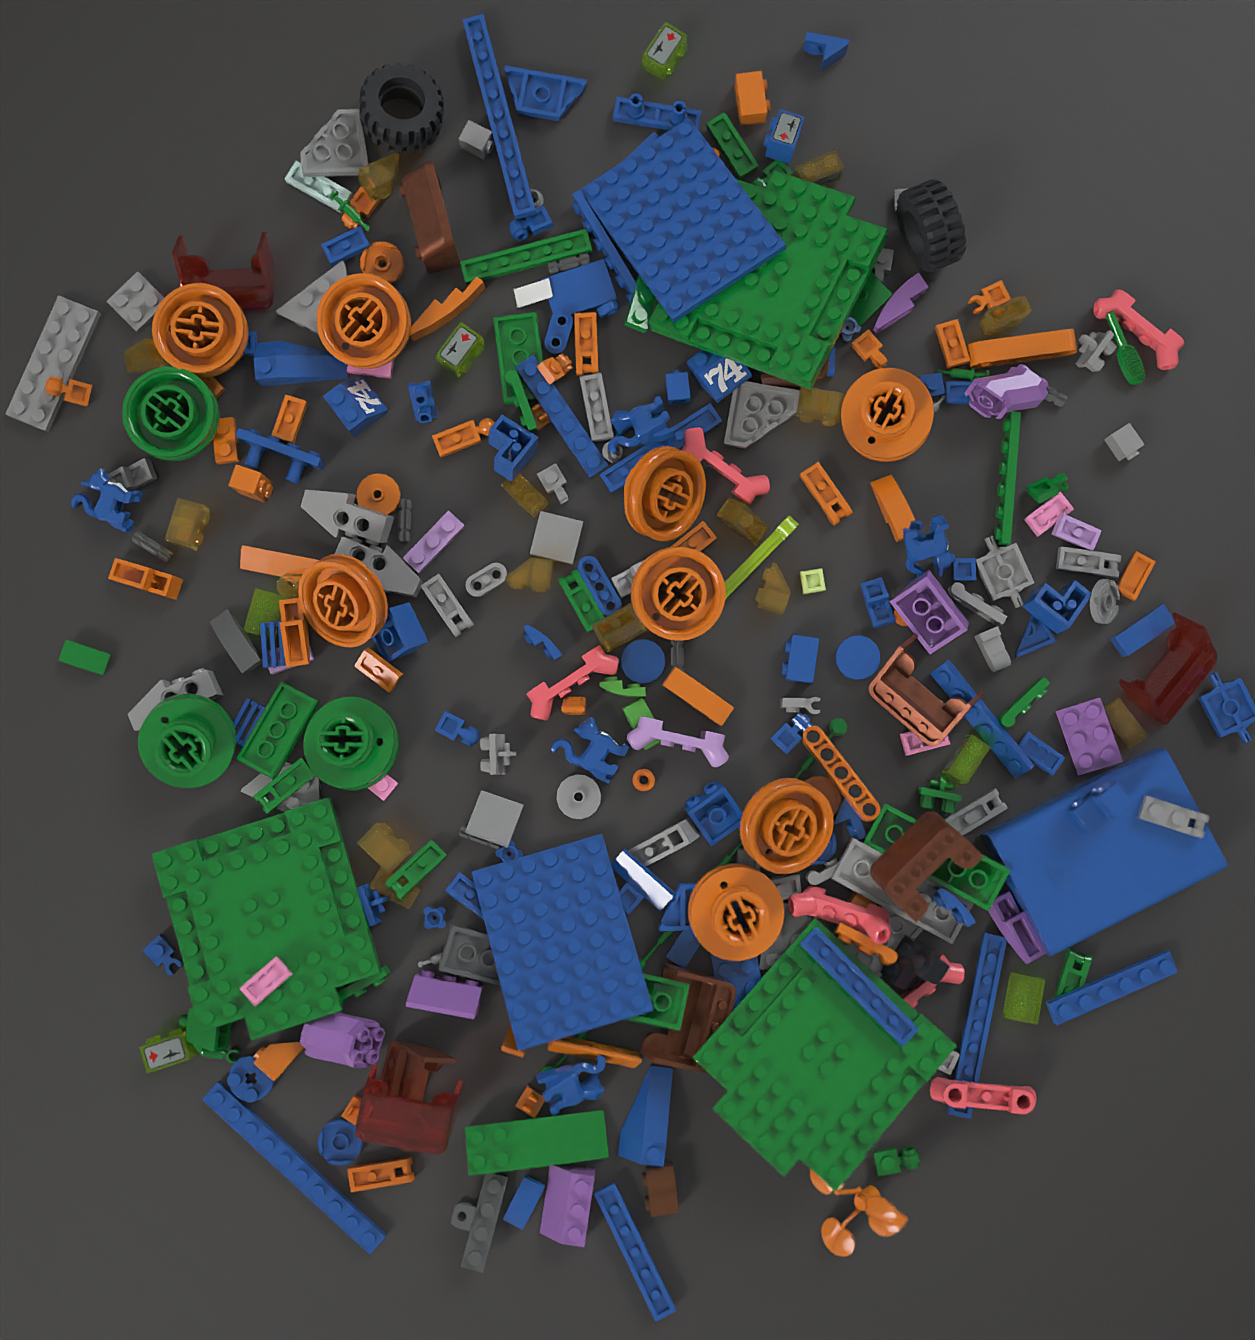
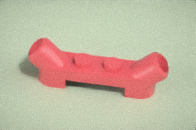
[1093,289,1185,370]
[681,427,770,505]
[526,645,619,720]
[788,886,892,944]
[900,953,965,1008]
[930,1077,1037,1114]

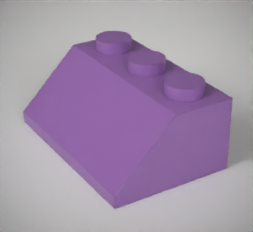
[890,570,969,654]
[406,970,484,1019]
[540,1164,595,1247]

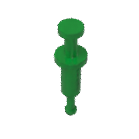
[329,190,370,232]
[936,367,990,382]

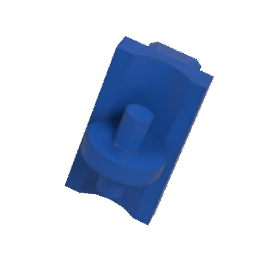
[408,380,437,423]
[357,883,388,927]

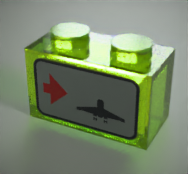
[642,21,688,80]
[435,322,484,378]
[942,734,990,785]
[139,1028,197,1073]

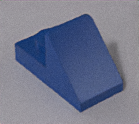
[803,32,849,70]
[833,794,867,840]

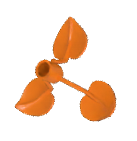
[810,1169,908,1257]

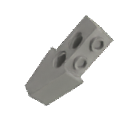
[301,490,394,545]
[335,536,423,598]
[128,668,223,731]

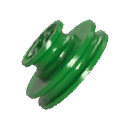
[122,366,220,461]
[138,694,237,788]
[304,697,399,791]

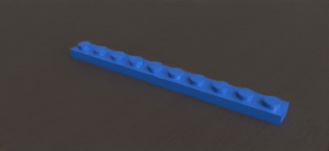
[462,14,536,220]
[202,1081,387,1255]

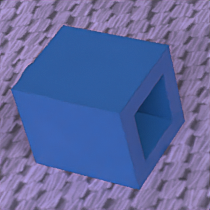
[665,370,690,406]

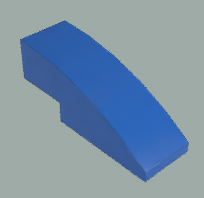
[1110,604,1176,657]

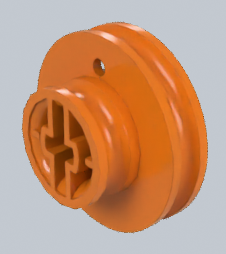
[317,273,411,369]
[152,283,249,378]
[841,368,934,462]
[624,446,706,541]
[631,547,726,641]
[298,554,388,647]
[740,778,834,874]
[688,863,784,961]

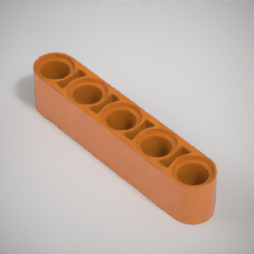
[967,329,1078,369]
[802,726,880,822]

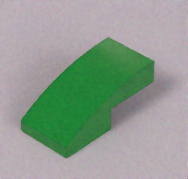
[58,640,111,675]

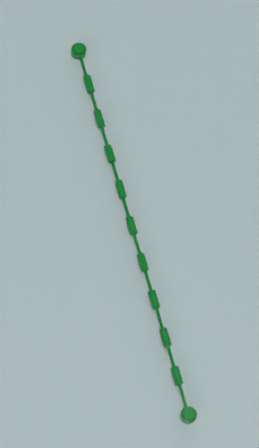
[541,718,847,1084]

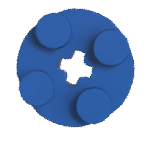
[227,1055,275,1102]

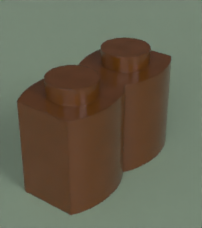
[642,1162,679,1217]

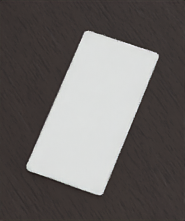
[514,279,553,308]

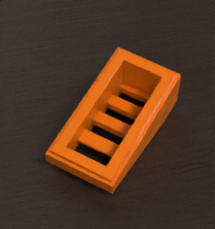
[562,697,586,715]

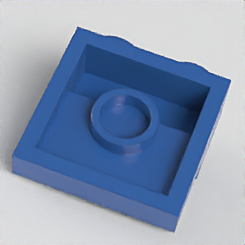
[683,781,743,847]

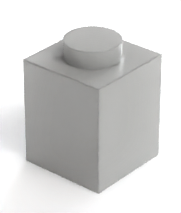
[459,120,495,159]
[1104,423,1145,461]

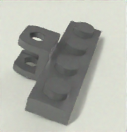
[451,1173,508,1273]

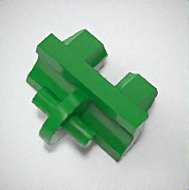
[916,775,962,813]

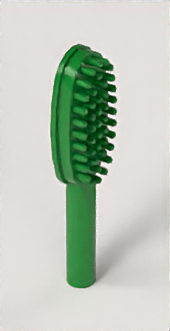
[1105,311,1146,385]

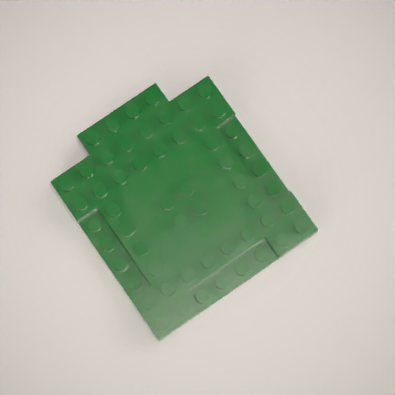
[648,171,888,390]
[152,797,382,1040]
[692,918,957,1192]

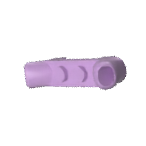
[627,716,729,767]

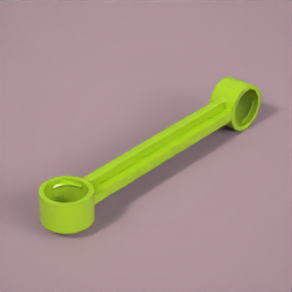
[724,515,799,600]

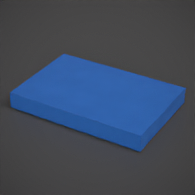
[542,259,617,321]

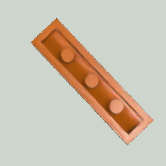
[240,545,319,580]
[548,1037,642,1068]

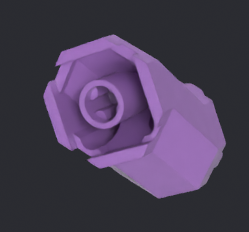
[964,364,1048,419]
[300,1012,385,1068]

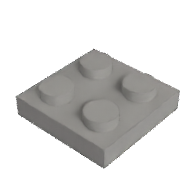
[107,271,164,334]

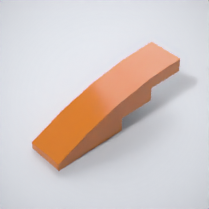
[409,276,486,341]

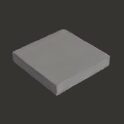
[530,511,584,565]
[465,790,523,848]

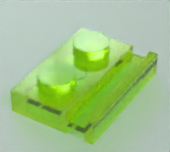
[243,588,287,638]
[1003,972,1045,1025]

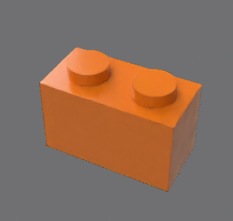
[734,71,770,125]
[228,465,273,502]

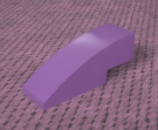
[872,273,928,335]
[988,891,1046,964]

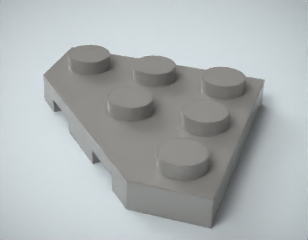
[300,109,369,177]
[724,381,800,449]

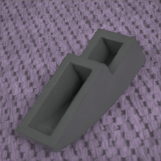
[210,609,263,675]

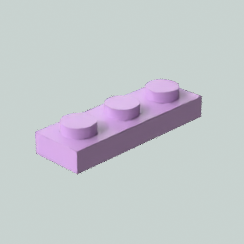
[403,510,465,574]

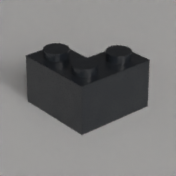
[880,935,950,991]

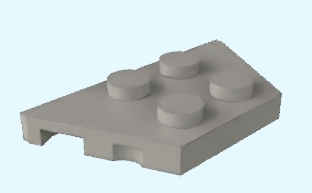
[276,260,347,334]
[241,762,321,812]

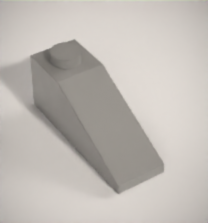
[628,817,700,867]

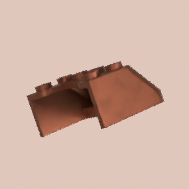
[870,812,984,923]
[640,963,737,1073]

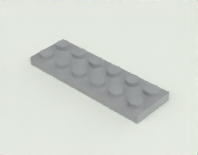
[6,295,101,432]
[831,838,973,944]

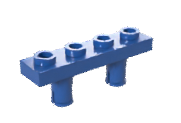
[613,93,702,130]
[235,427,325,484]

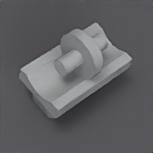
[1075,330,1117,372]
[480,734,517,775]

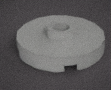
[1090,579,1120,624]
[556,774,601,819]

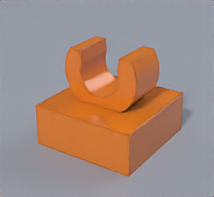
[531,403,552,432]
[515,1085,545,1118]
[341,1095,374,1128]

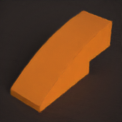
[870,475,916,542]
[108,558,183,600]
[279,598,310,667]
[662,667,734,726]

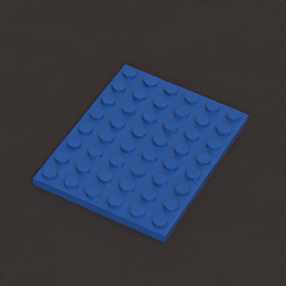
[580,118,786,323]
[472,834,653,1051]

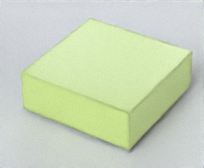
[800,568,826,594]

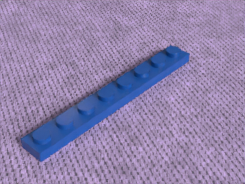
[947,932,1007,1119]

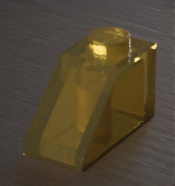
[359,153,400,202]
[124,338,169,373]

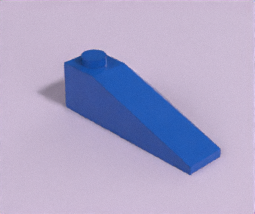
[254,341,349,387]
[618,1065,673,1167]

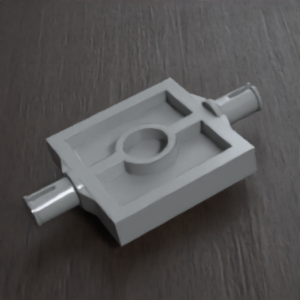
[976,536,1034,608]

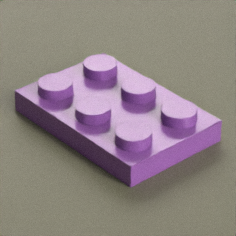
[1056,697,1123,775]

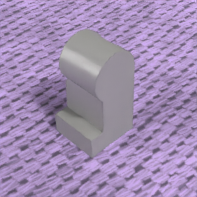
[974,626,1011,672]

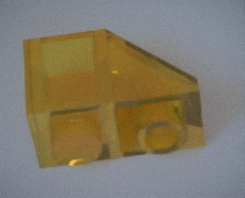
[717,497,769,546]
[505,558,554,592]
[755,562,791,616]

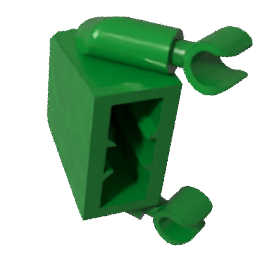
[179,1008,241,1063]

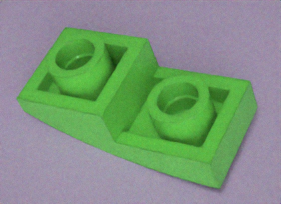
[599,677,646,698]
[622,698,661,750]

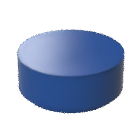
[597,300,620,318]

